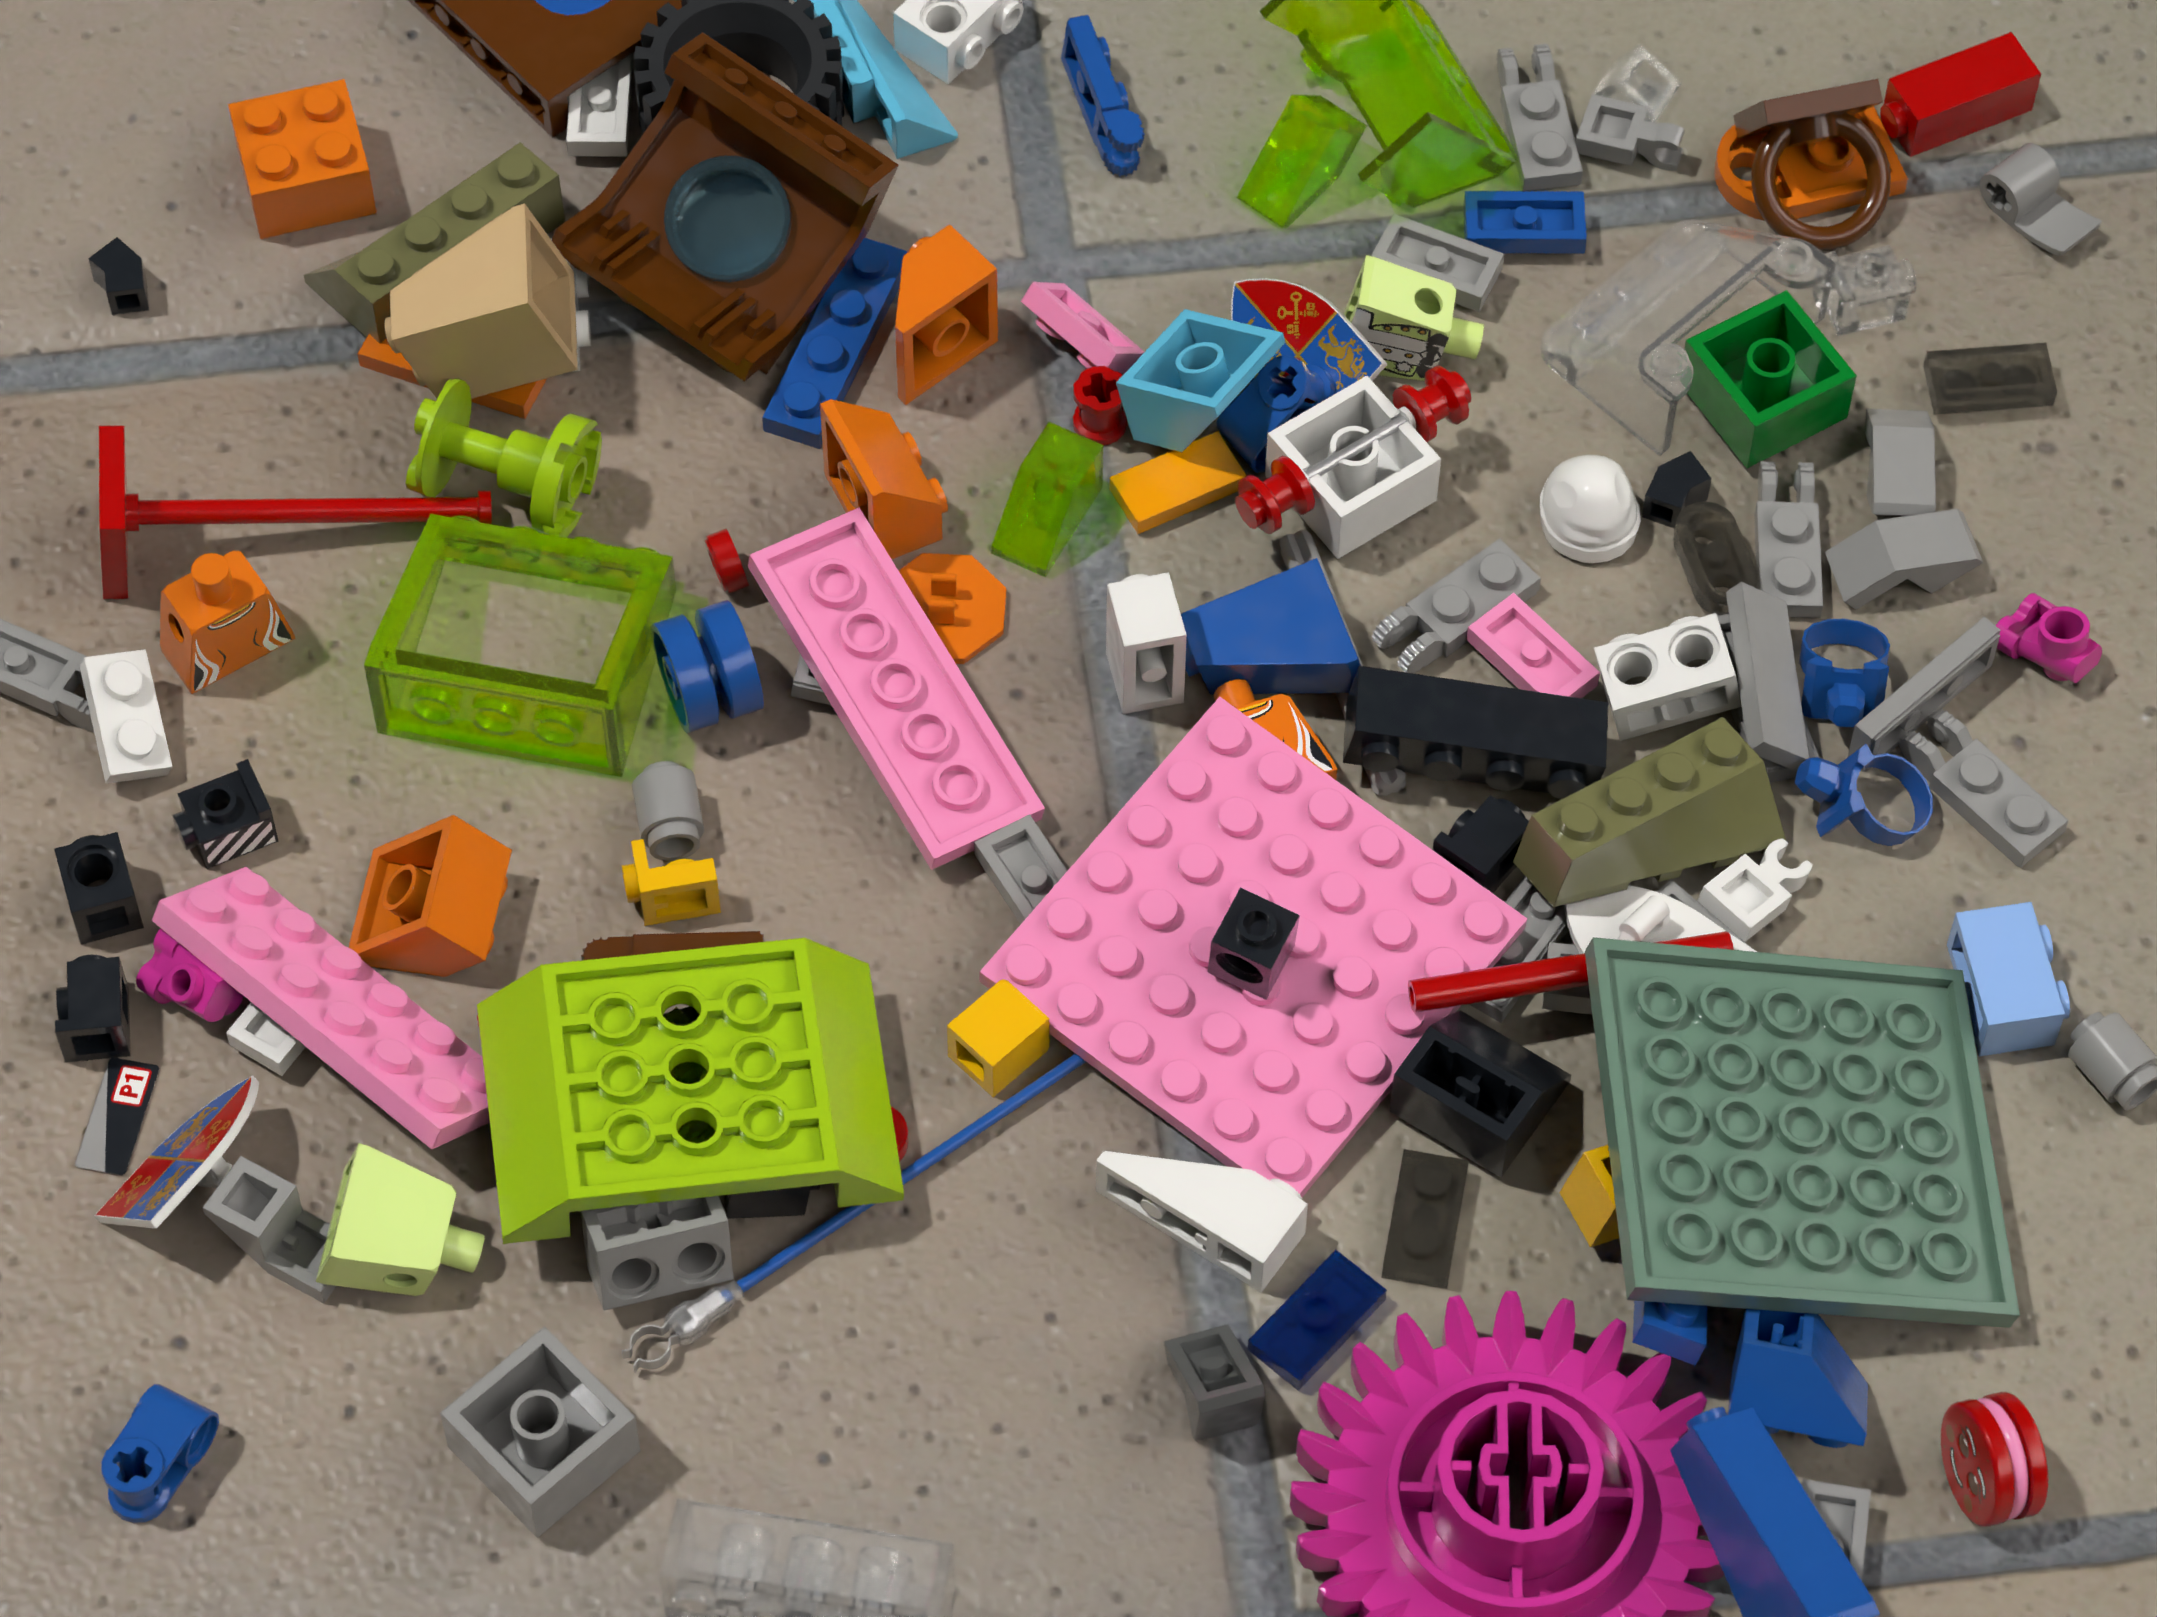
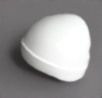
[1540,455,1641,563]

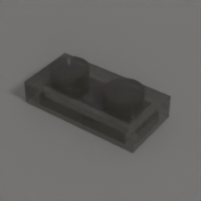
[1923,342,2057,415]
[1381,1149,1469,1289]

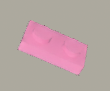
[1021,282,1144,373]
[1467,593,1600,698]

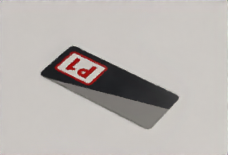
[75,1057,159,1175]

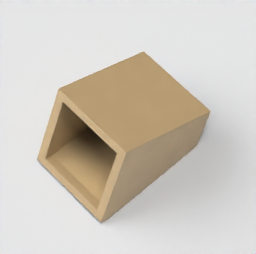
[384,203,578,399]

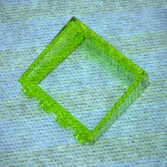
[364,514,676,777]

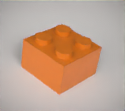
[228,79,377,239]

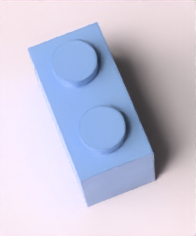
[1947,902,2070,1057]

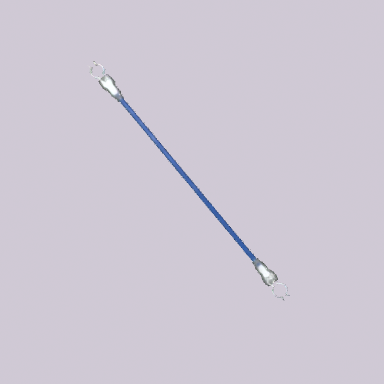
[621,1054,1086,1373]

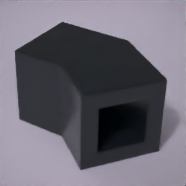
[88,237,149,315]
[1642,451,1712,530]

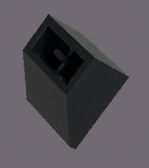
[1390,1010,1572,1178]

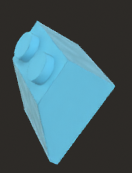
[1116,309,1285,452]

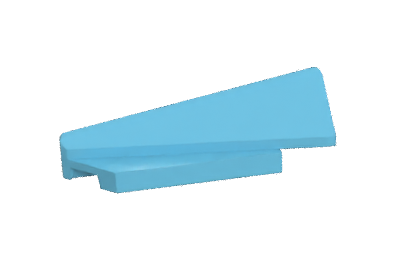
[793,0,958,159]

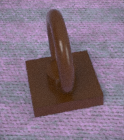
[1733,79,1891,250]

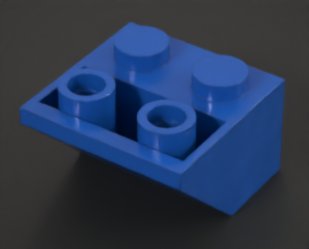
[1728,1309,1868,1448]

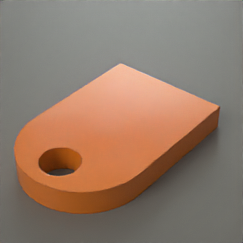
[1714,106,1908,221]

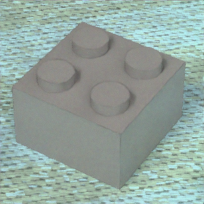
[440,1326,641,1538]

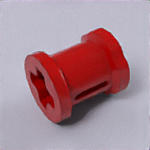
[1073,366,1127,446]

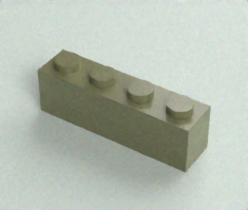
[304,142,565,343]
[1513,717,1786,907]

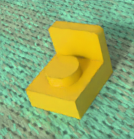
[622,839,721,926]

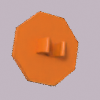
[898,553,1007,664]

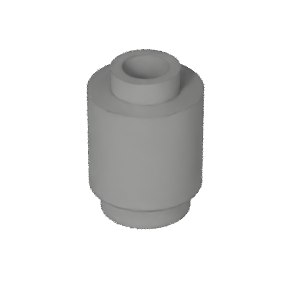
[632,761,704,861]
[2068,1012,2157,1110]

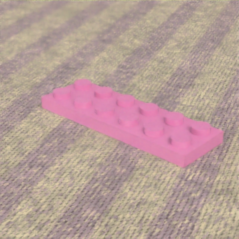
[748,508,1045,870]
[152,867,490,1150]

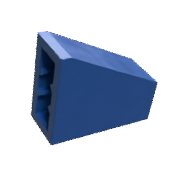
[1181,558,1361,695]

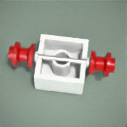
[1235,366,1472,559]

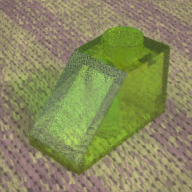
[1236,94,1367,228]
[991,422,1103,578]

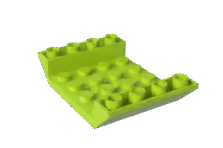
[477,938,904,1244]

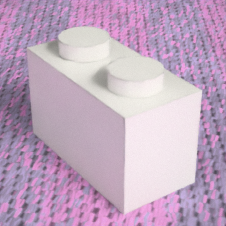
[1106,572,1187,714]

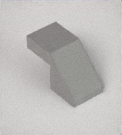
[1864,408,1936,516]
[1825,509,1983,609]
[202,1156,336,1303]

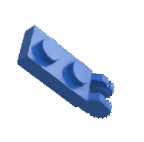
[1061,15,1145,177]

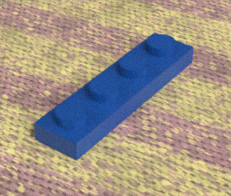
[762,238,908,449]

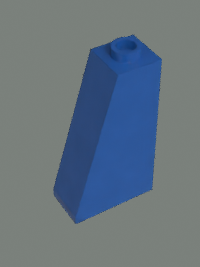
[1670,1407,1880,1617]

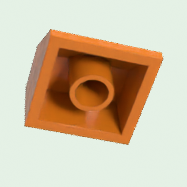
[895,224,998,405]
[820,399,948,559]
[348,815,512,977]

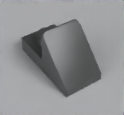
[1164,1324,1265,1441]

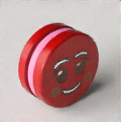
[1940,1392,2049,1527]

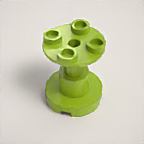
[406,378,602,540]

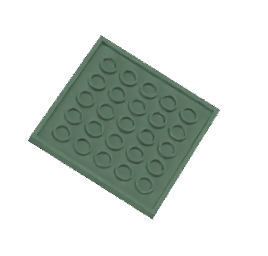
[1585,937,2020,1328]

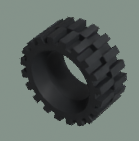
[634,0,844,198]

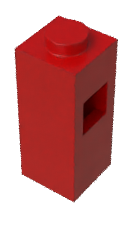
[1880,32,2041,157]

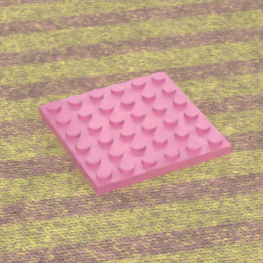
[979,697,1527,1197]

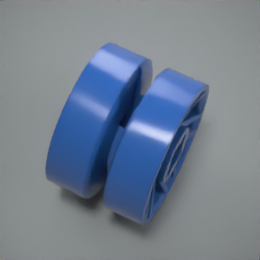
[651,600,764,733]

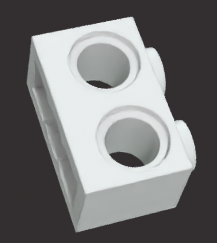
[893,0,1024,84]
[1594,613,1742,741]

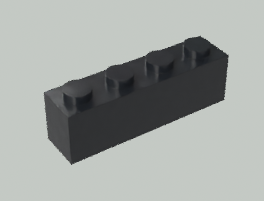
[1343,666,1608,799]

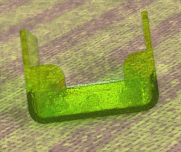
[1260,0,1518,208]

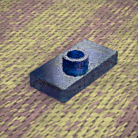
[1247,1250,1387,1391]

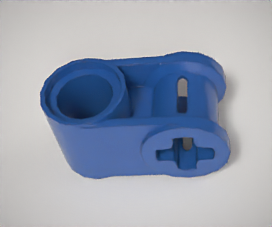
[1216,355,1335,473]
[101,1384,219,1523]

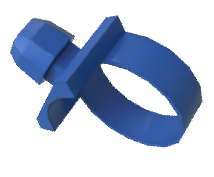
[1799,619,1890,727]
[1795,744,1933,846]

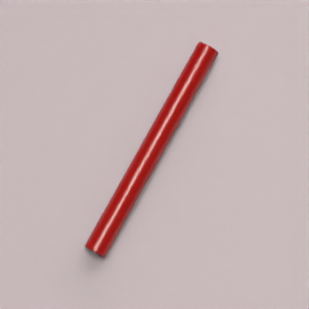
[1408,931,1734,1013]

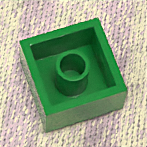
[1679,290,1857,469]

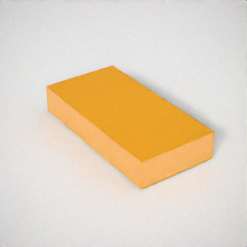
[1109,431,1247,534]

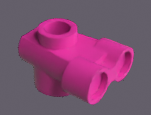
[1995,593,2102,683]
[136,928,243,1022]

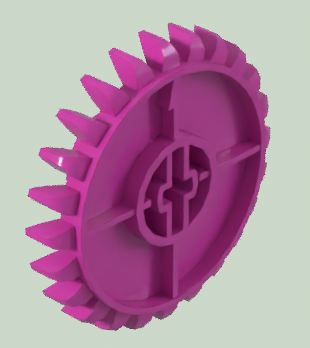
[1290,1291,1724,1617]

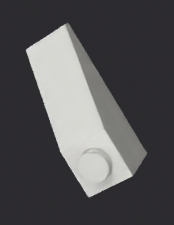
[1096,1151,1308,1293]

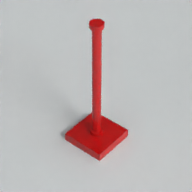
[99,426,492,599]

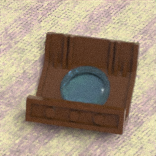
[552,32,899,382]

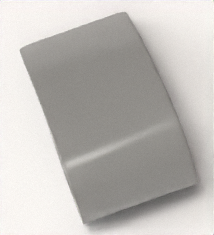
[1979,143,2102,256]

